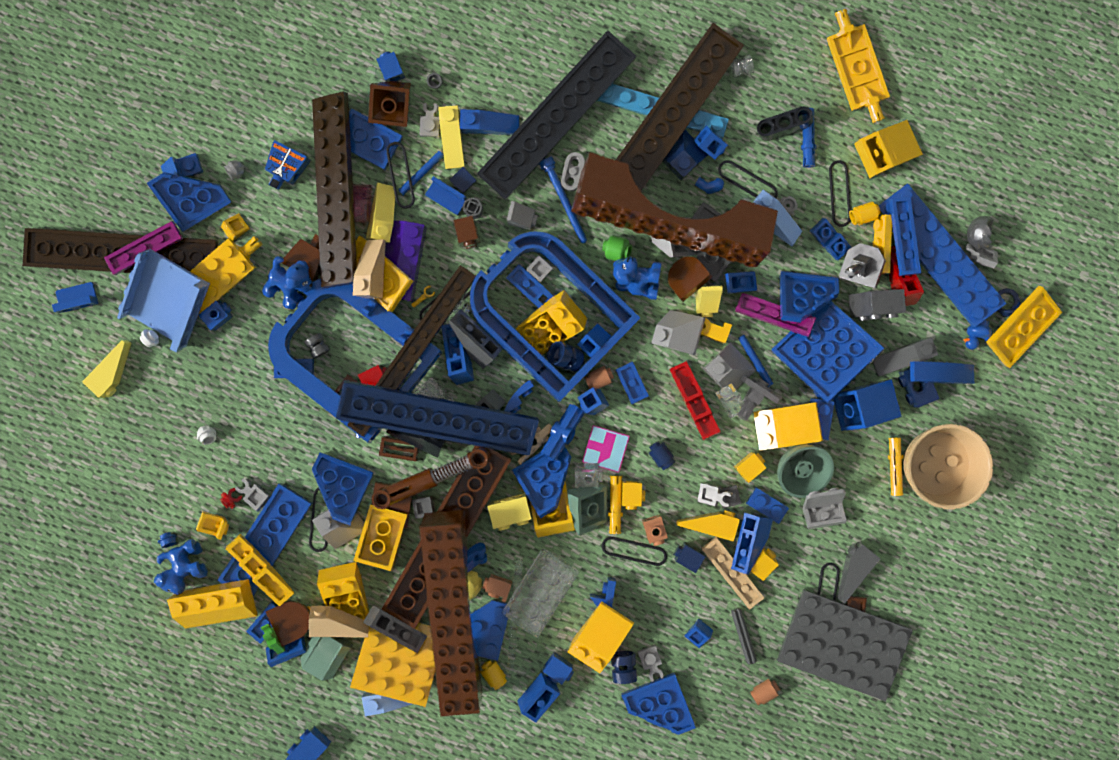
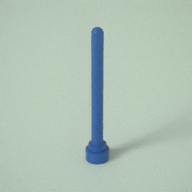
[539,156,587,243]

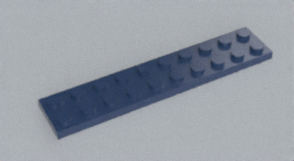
[336,380,539,455]

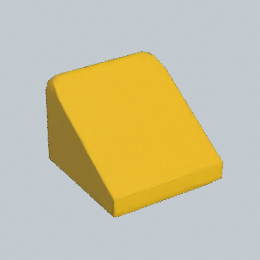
[221,213,250,241]

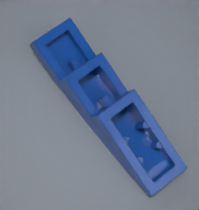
[910,361,975,384]

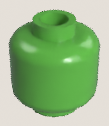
[602,235,632,261]

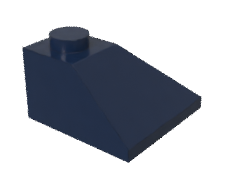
[662,130,708,181]

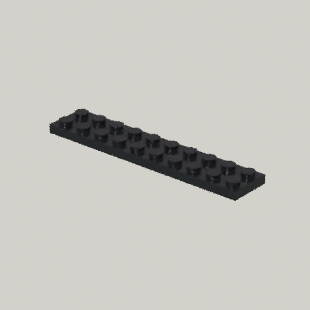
[477,30,636,201]

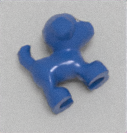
[262,256,313,309]
[613,257,662,300]
[154,539,208,595]

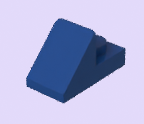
[161,153,203,177]
[725,271,757,295]
[590,577,616,608]

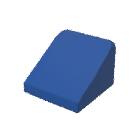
[685,619,713,648]

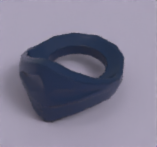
[997,288,1021,317]

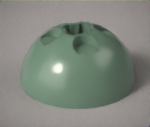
[777,444,834,498]

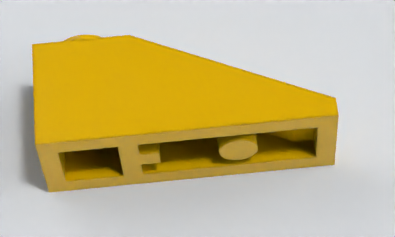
[676,510,740,541]

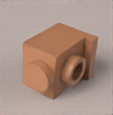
[642,514,668,546]
[482,574,513,603]

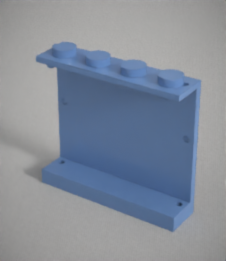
[117,249,210,352]

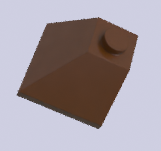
[368,81,411,127]

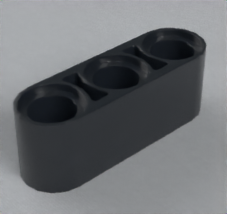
[757,106,813,141]

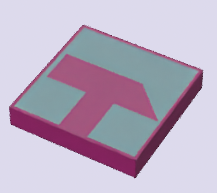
[582,425,630,473]

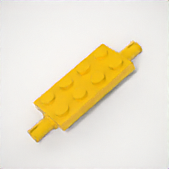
[827,9,890,123]
[190,236,263,317]

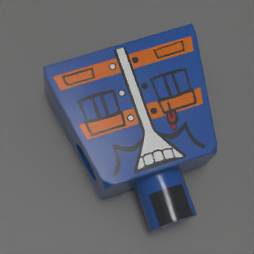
[265,140,311,190]

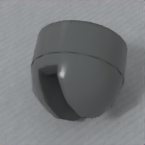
[427,73,443,89]

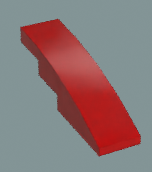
[669,361,721,441]

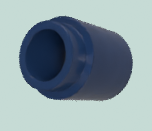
[648,441,675,470]

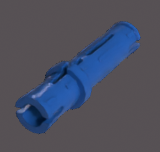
[801,108,817,168]

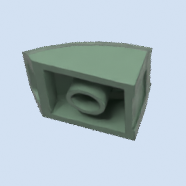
[568,482,608,536]
[300,637,353,681]

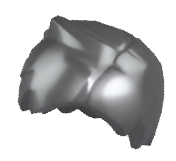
[967,216,994,250]

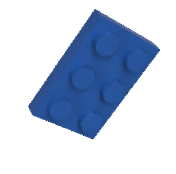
[349,108,403,170]

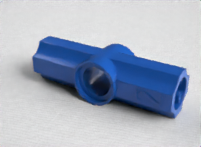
[540,404,585,462]

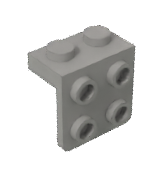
[803,488,847,530]

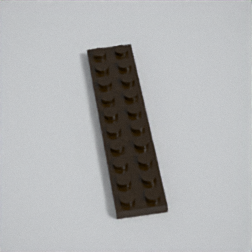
[616,23,744,191]
[312,91,357,288]
[22,228,218,273]

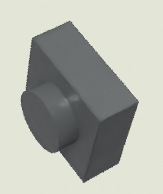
[720,485,741,508]
[412,496,435,519]

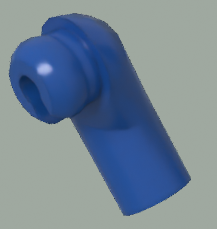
[695,177,724,194]

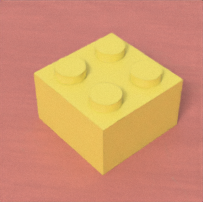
[487,493,532,531]

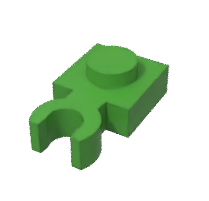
[261,624,285,655]

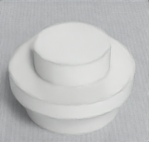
[140,329,159,347]

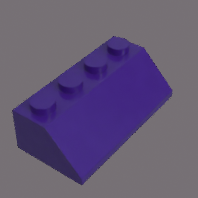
[385,221,427,302]

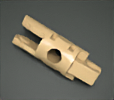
[509,424,552,465]

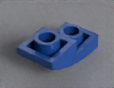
[810,218,852,261]
[504,380,534,413]

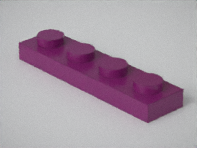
[104,221,183,275]
[735,293,816,337]

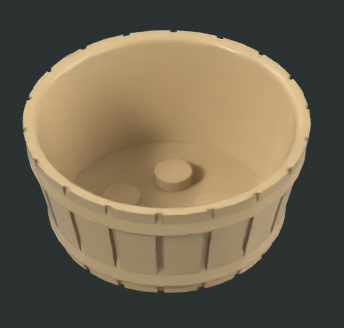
[903,424,993,509]

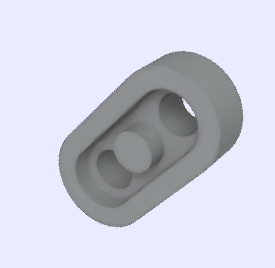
[561,152,585,191]

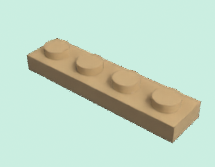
[701,537,764,610]

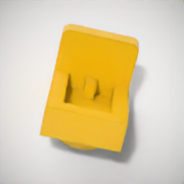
[196,511,229,540]

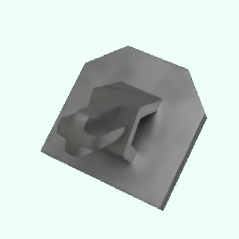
[839,243,886,289]
[738,375,780,421]

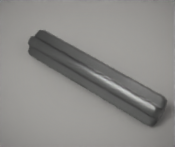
[731,608,757,664]

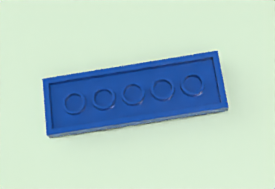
[217,483,312,597]

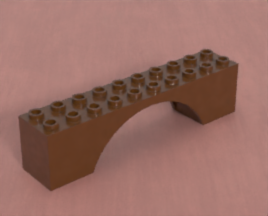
[571,152,778,267]
[419,510,482,717]

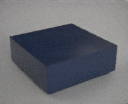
[450,167,477,194]

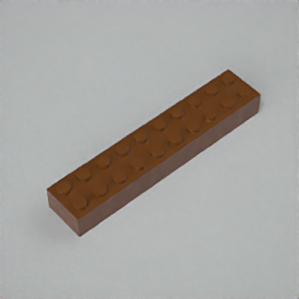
[381,446,512,629]

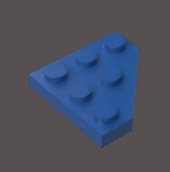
[147,172,232,232]
[780,271,839,322]
[512,447,571,518]
[312,452,373,526]
[470,600,511,661]
[621,673,696,735]

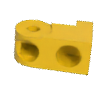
[701,318,732,344]

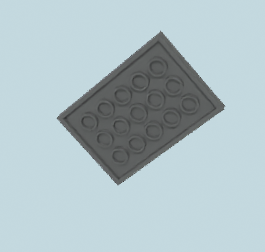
[777,589,913,701]

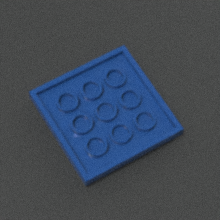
[771,301,884,404]

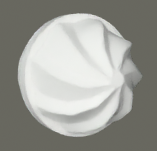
[197,425,216,445]

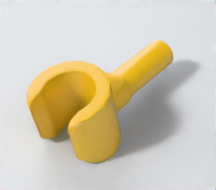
[411,286,435,308]

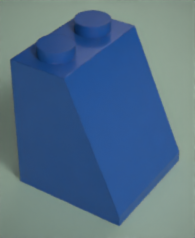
[833,379,902,431]

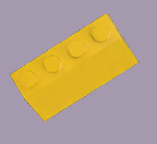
[167,579,258,629]

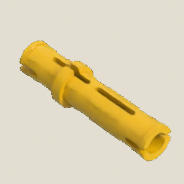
[888,437,904,496]
[608,476,623,534]

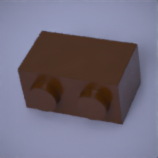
[453,216,481,249]

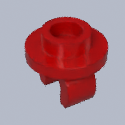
[220,488,242,509]

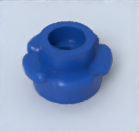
[158,532,177,548]

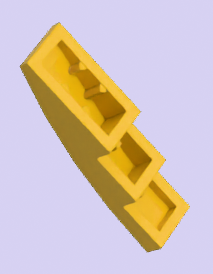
[226,534,294,606]

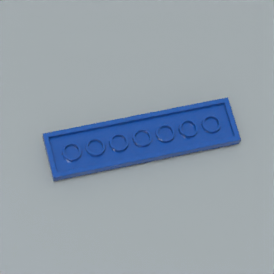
[878,183,1006,328]

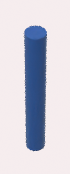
[398,151,444,196]
[738,334,774,387]

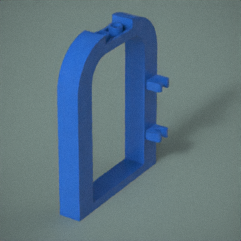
[470,231,640,402]
[268,279,442,444]

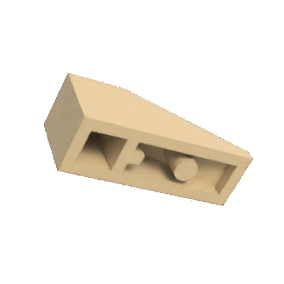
[353,240,386,298]
[309,605,369,637]

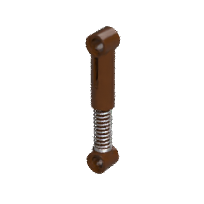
[372,446,491,509]

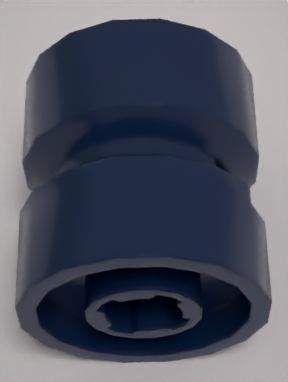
[547,341,584,373]
[611,651,637,684]

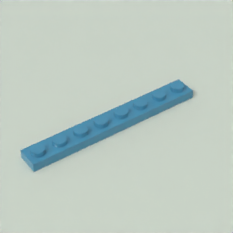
[598,84,729,138]

